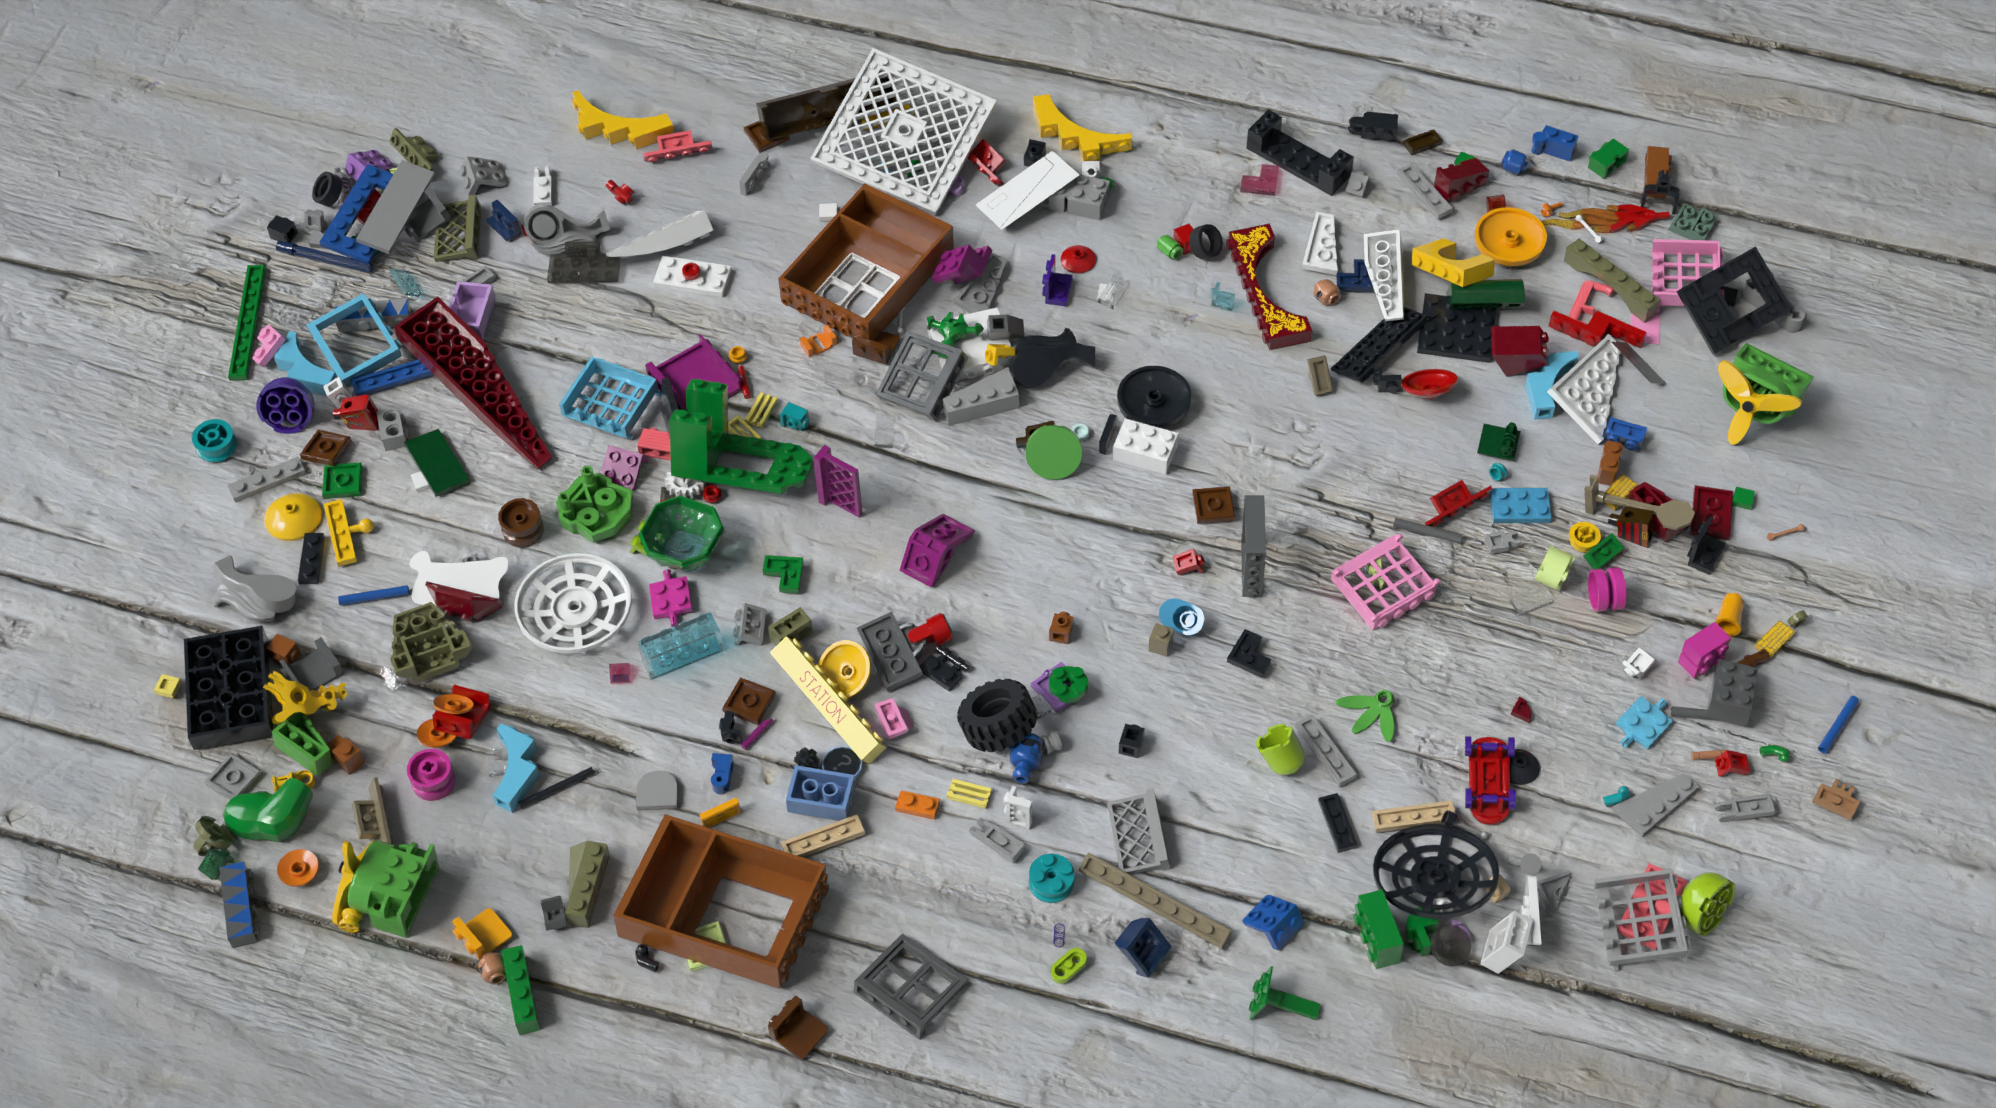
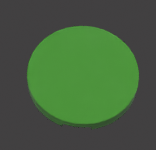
[1026,425,1082,479]

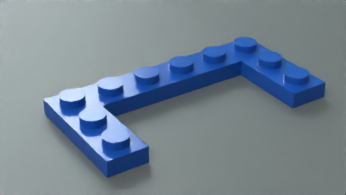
[320,164,393,264]

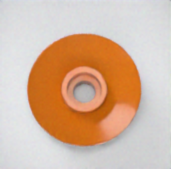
[433,694,473,716]
[417,719,457,748]
[277,849,319,887]

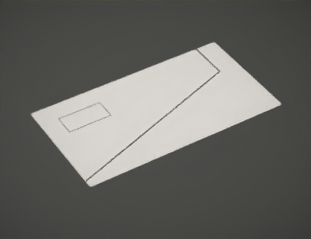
[976,151,1079,230]

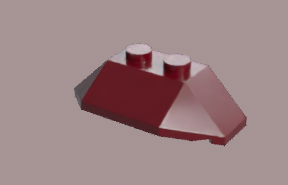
[425,581,504,622]

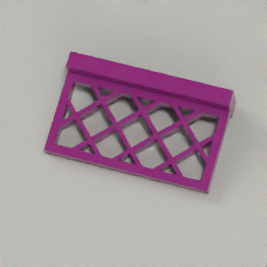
[813,445,863,518]

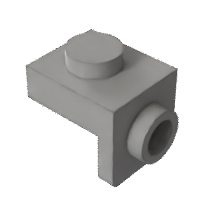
[1345,171,1370,198]

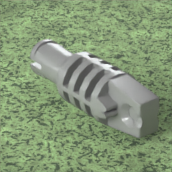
[334,168,350,210]

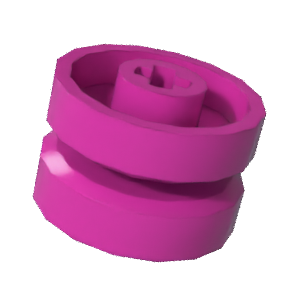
[1588,567,1626,612]
[407,749,456,801]

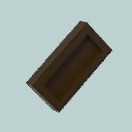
[1403,129,1442,156]

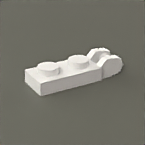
[534,166,552,206]

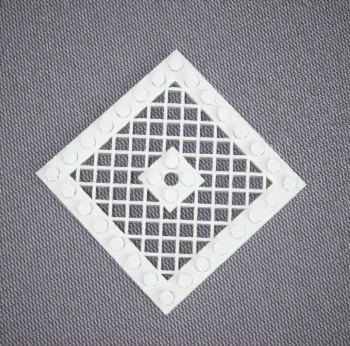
[810,48,997,215]

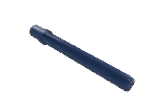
[276,241,373,273]

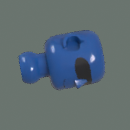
[1009,733,1044,783]

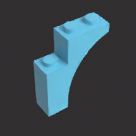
[275,331,337,396]
[1525,351,1579,420]
[492,723,540,813]

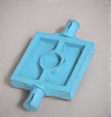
[1616,696,1673,749]

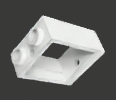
[1480,911,1533,974]

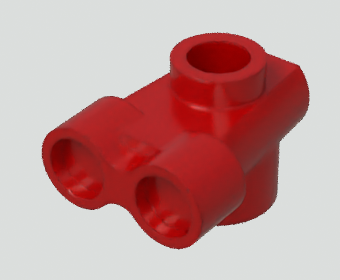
[605,179,635,205]

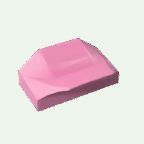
[875,698,914,740]

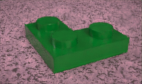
[763,555,804,594]

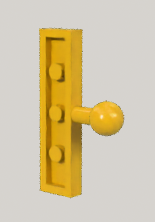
[324,499,374,567]

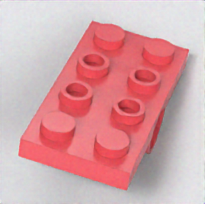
[1617,863,1688,950]

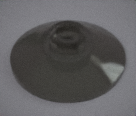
[1430,924,1471,966]

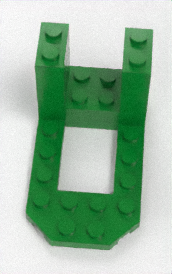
[670,379,814,494]

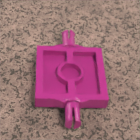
[649,569,693,627]

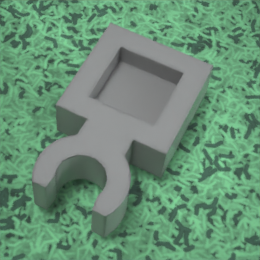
[1484,531,1521,554]

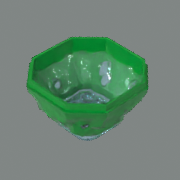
[638,496,724,572]

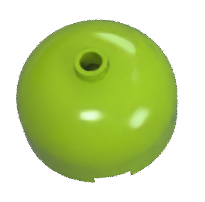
[1679,872,1736,936]

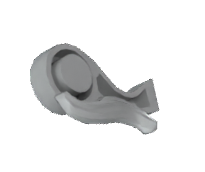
[524,204,610,255]
[213,555,296,622]

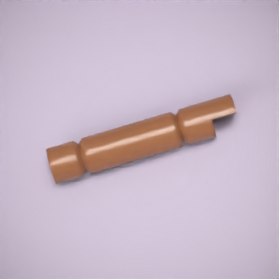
[1691,750,1726,760]

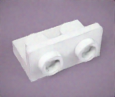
[1004,786,1032,829]

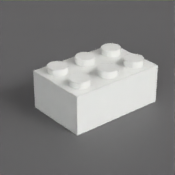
[1113,419,1178,475]

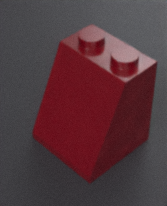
[1491,326,1550,377]

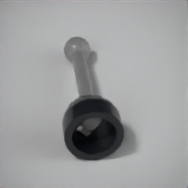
[1441,810,1489,839]

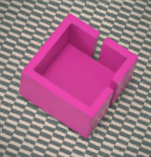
[1678,622,1731,678]

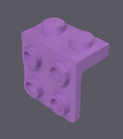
[345,150,396,182]

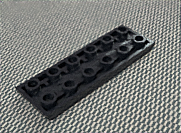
[1330,307,1428,383]

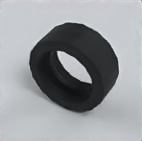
[312,171,343,207]
[1189,224,1223,259]

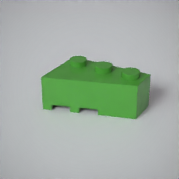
[272,712,332,777]

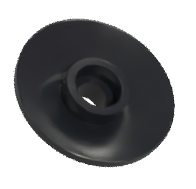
[1510,749,1540,785]

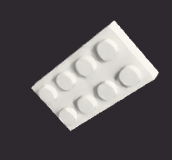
[653,256,732,297]

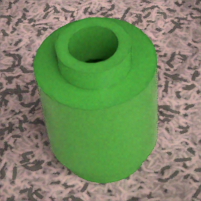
[1157,235,1183,260]

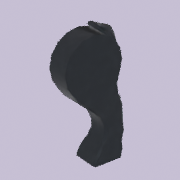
[1009,328,1095,387]

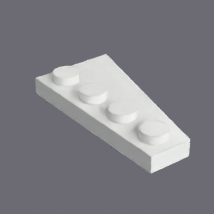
[1302,212,1338,275]

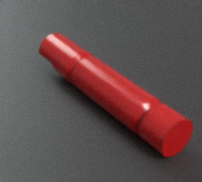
[738,365,751,399]

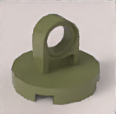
[193,816,234,856]

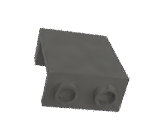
[404,187,452,242]
[280,637,344,691]

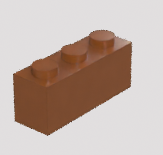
[1644,146,1672,199]

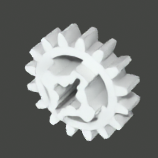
[665,472,706,498]

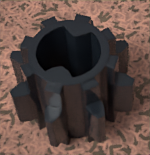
[794,747,820,769]

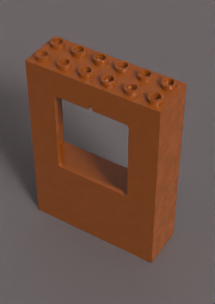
[613,814,829,989]

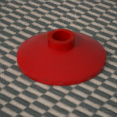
[1061,245,1096,274]

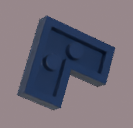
[1336,259,1373,292]

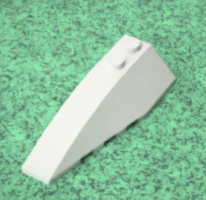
[606,210,713,257]
[1364,230,1404,321]

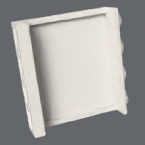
[927,308,1013,381]

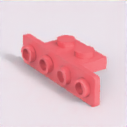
[643,130,712,162]

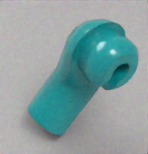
[1603,786,1631,807]

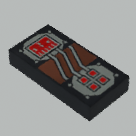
[1099,414,1117,455]

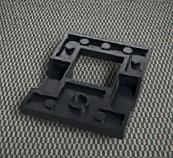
[1676,246,1793,355]

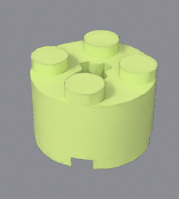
[1534,545,1575,591]

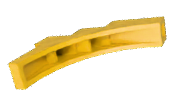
[571,90,674,150]
[1033,94,1132,161]

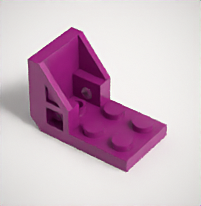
[899,514,975,587]

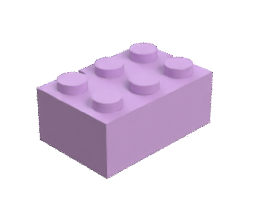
[449,281,496,340]

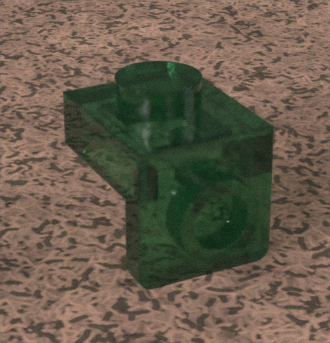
[198,848,235,880]

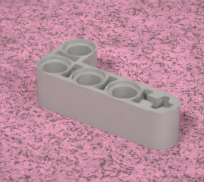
[1742,269,1805,333]

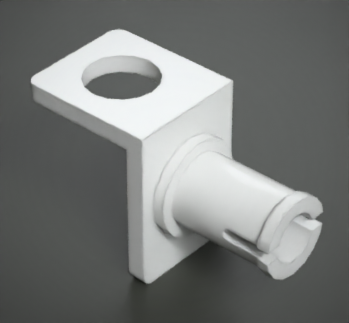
[1082,161,1100,179]

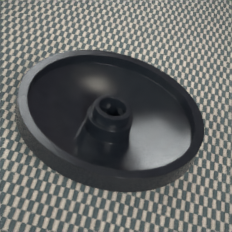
[1117,366,1191,428]

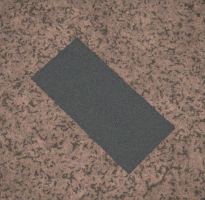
[1611,342,1667,384]

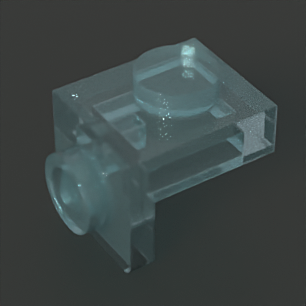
[1209,282,1235,311]

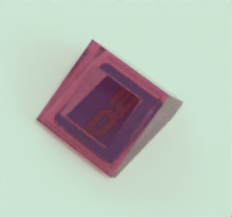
[609,663,631,684]

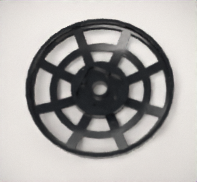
[1373,824,1499,919]

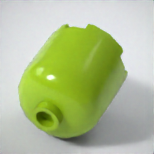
[1256,723,1305,775]

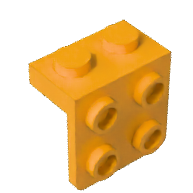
[452,908,513,961]

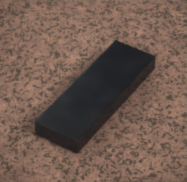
[1318,793,1358,853]

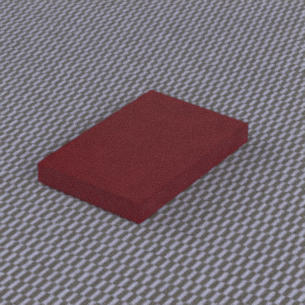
[1690,485,1733,540]

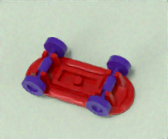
[1465,736,1516,825]

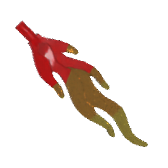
[1541,204,1670,233]

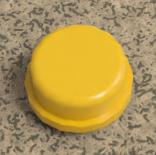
[1569,521,1601,552]

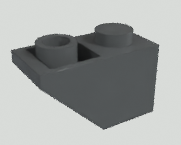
[987,314,1025,340]

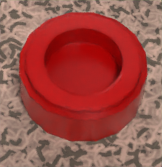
[682,263,700,280]

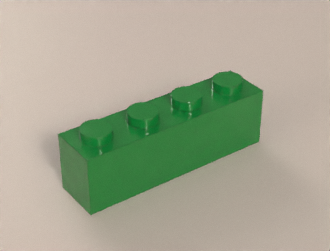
[502,945,540,1035]

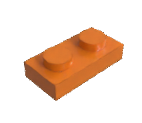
[895,790,940,820]

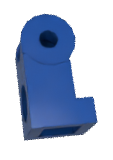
[711,753,734,794]

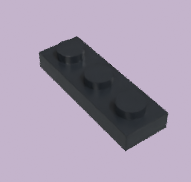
[298,533,325,585]

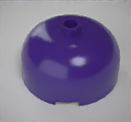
[256,377,315,434]

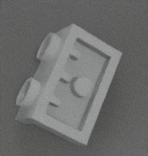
[733,603,766,645]

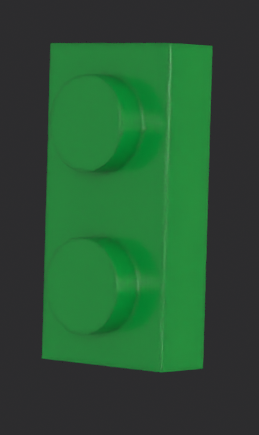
[1583,533,1624,569]

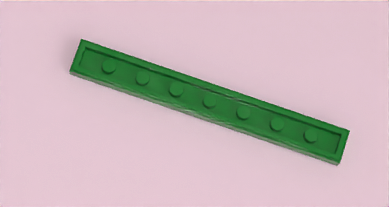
[228,265,267,381]

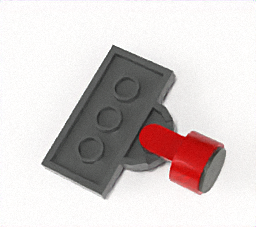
[857,611,954,692]

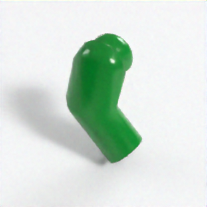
[1759,745,1790,762]

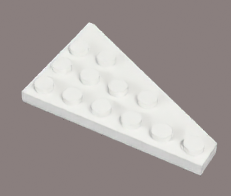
[1547,334,1621,444]

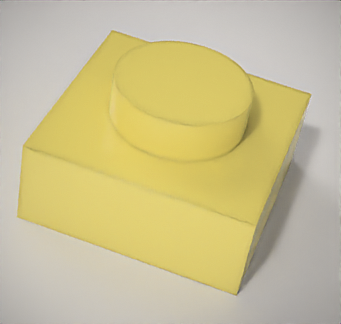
[154,674,182,699]

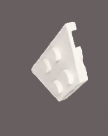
[1520,874,1541,945]

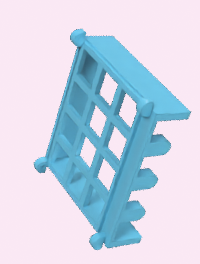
[559,356,661,440]

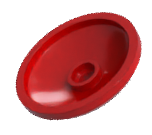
[1402,369,1458,399]

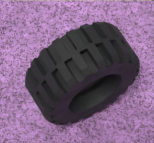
[957,678,1038,752]

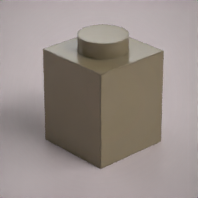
[1148,623,1174,657]

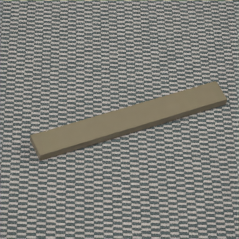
[1078,852,1233,950]

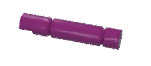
[740,718,773,750]

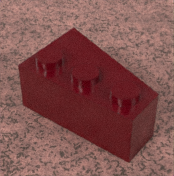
[1434,158,1490,203]
[1629,482,1697,542]

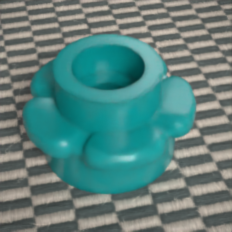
[1489,463,1507,481]

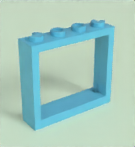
[306,293,402,387]

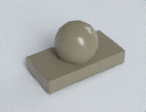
[1307,355,1333,396]

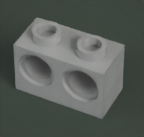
[376,407,409,451]

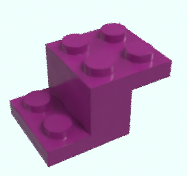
[932,245,992,284]

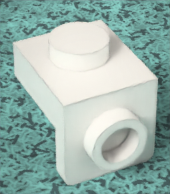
[1622,648,1655,679]

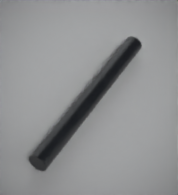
[518,766,595,809]

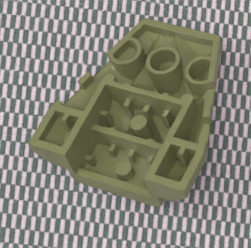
[390,602,472,682]

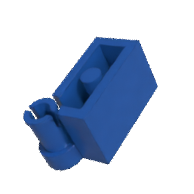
[1531,125,1579,162]

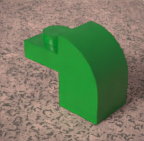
[1404,907,1439,956]

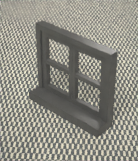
[875,331,969,422]
[853,933,968,1039]

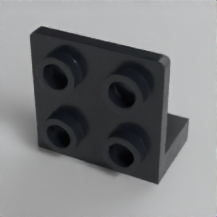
[1687,517,1726,575]

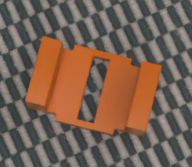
[799,325,837,357]

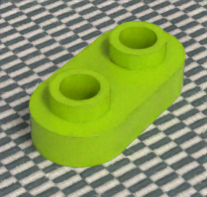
[1050,948,1087,984]

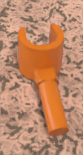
[1540,202,1563,217]

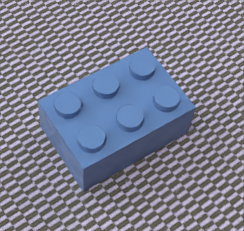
[786,765,856,821]

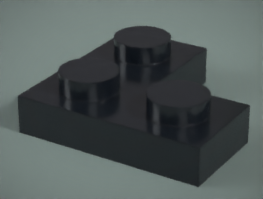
[1227,629,1271,678]

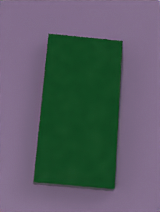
[404,429,470,497]

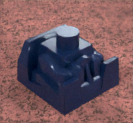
[1115,918,1172,978]

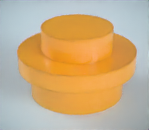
[729,346,747,363]

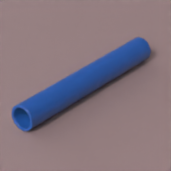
[338,585,409,605]
[1818,696,1859,754]

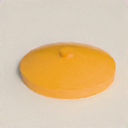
[1474,207,1547,266]

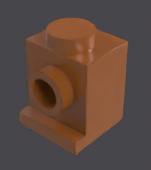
[1049,611,1073,644]

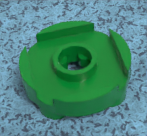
[1048,666,1088,703]

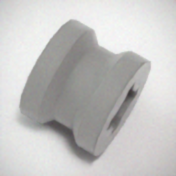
[1040,731,1062,755]

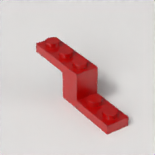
[1548,310,1647,348]

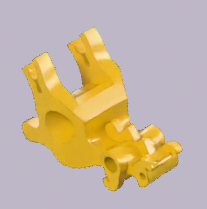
[263,671,347,725]

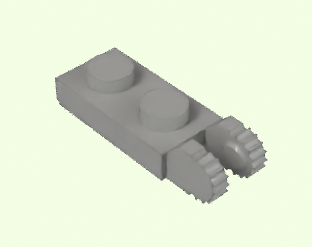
[739,152,769,196]
[1714,794,1776,822]
[969,818,1026,863]

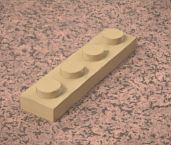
[1371,800,1456,833]
[781,814,865,857]

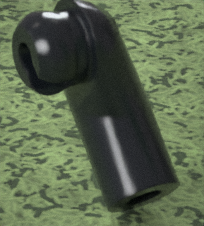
[635,944,660,972]

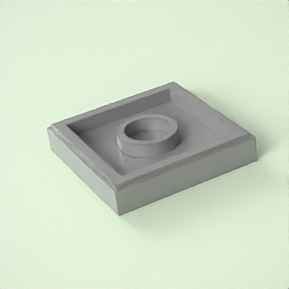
[204,753,263,800]

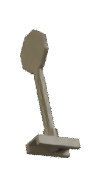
[1584,475,1695,530]

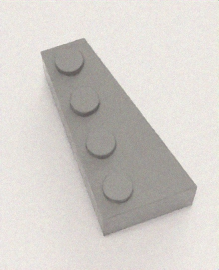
[943,367,1019,426]

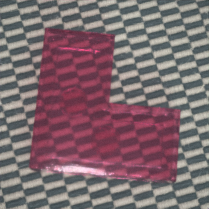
[1240,164,1279,196]

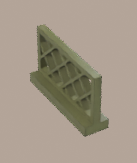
[434,194,481,262]

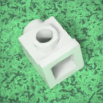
[323,377,353,409]

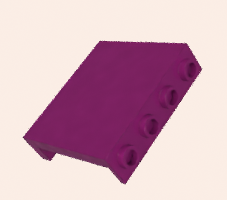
[645,334,742,411]

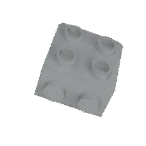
[459,156,506,195]

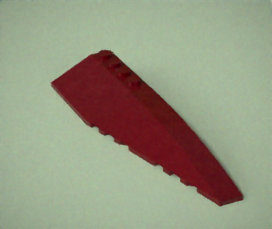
[395,296,552,469]

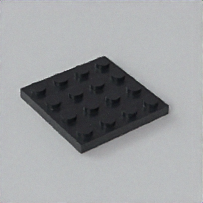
[1417,293,1497,363]

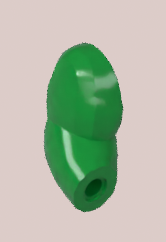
[223,778,313,842]

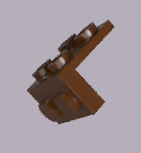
[852,331,900,365]
[768,995,828,1060]

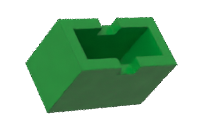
[1588,138,1629,179]

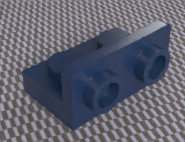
[486,200,521,241]

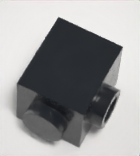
[267,215,298,243]

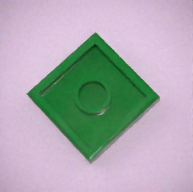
[322,462,363,499]

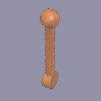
[1767,524,1805,541]

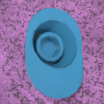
[1159,598,1204,635]

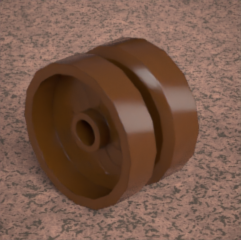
[498,498,544,547]

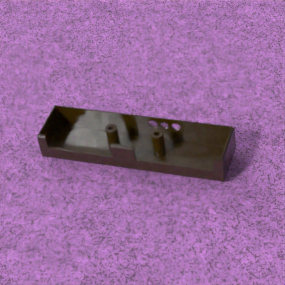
[756,72,896,141]

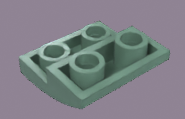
[1668,202,1718,240]

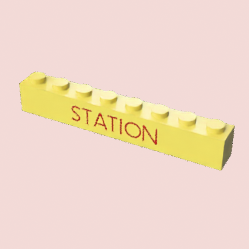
[770,636,887,764]

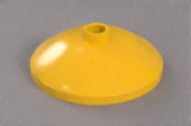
[264,493,322,541]
[818,640,872,698]

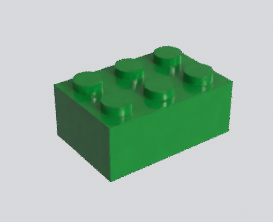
[1353,889,1404,969]

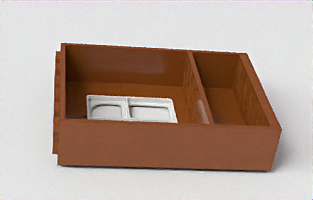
[778,183,954,341]

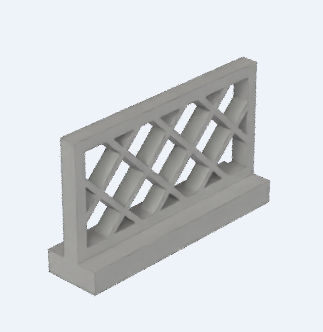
[1107,788,1171,874]

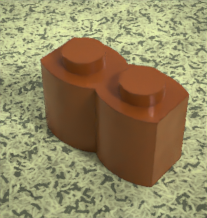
[1597,440,1623,486]

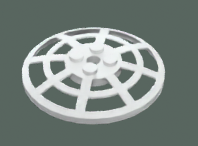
[515,553,631,653]

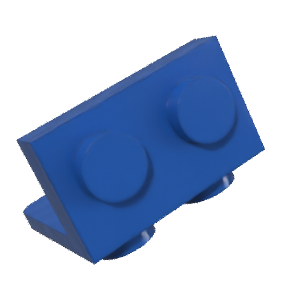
[1604,417,1647,451]
[1242,895,1305,950]

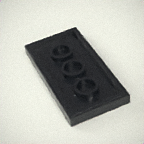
[661,378,679,439]

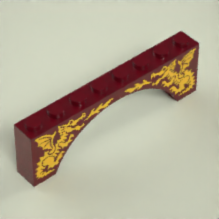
[1226,223,1312,351]

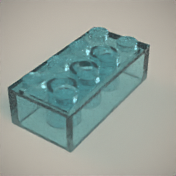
[638,612,723,680]

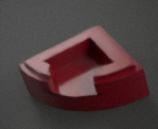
[1511,696,1531,723]

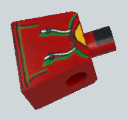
[333,394,379,431]

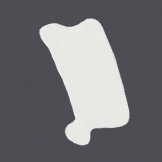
[409,551,508,606]

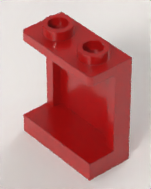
[432,685,491,739]

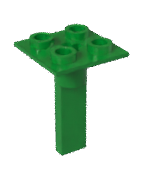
[1249,966,1320,1020]

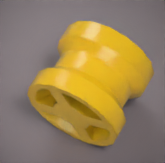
[338,908,363,933]

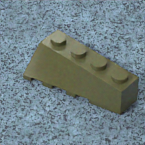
[565,841,610,928]

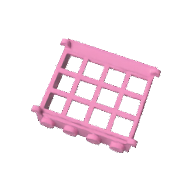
[1652,239,1724,311]
[1331,533,1441,630]

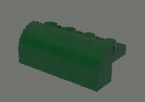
[1446,279,1525,309]

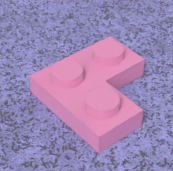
[252,324,286,368]

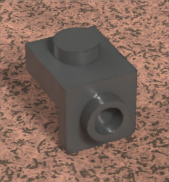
[541,896,567,931]

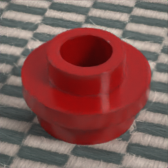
[702,485,722,503]

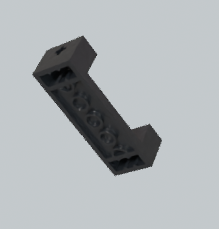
[1246,110,1354,196]

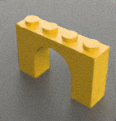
[1412,238,1495,287]

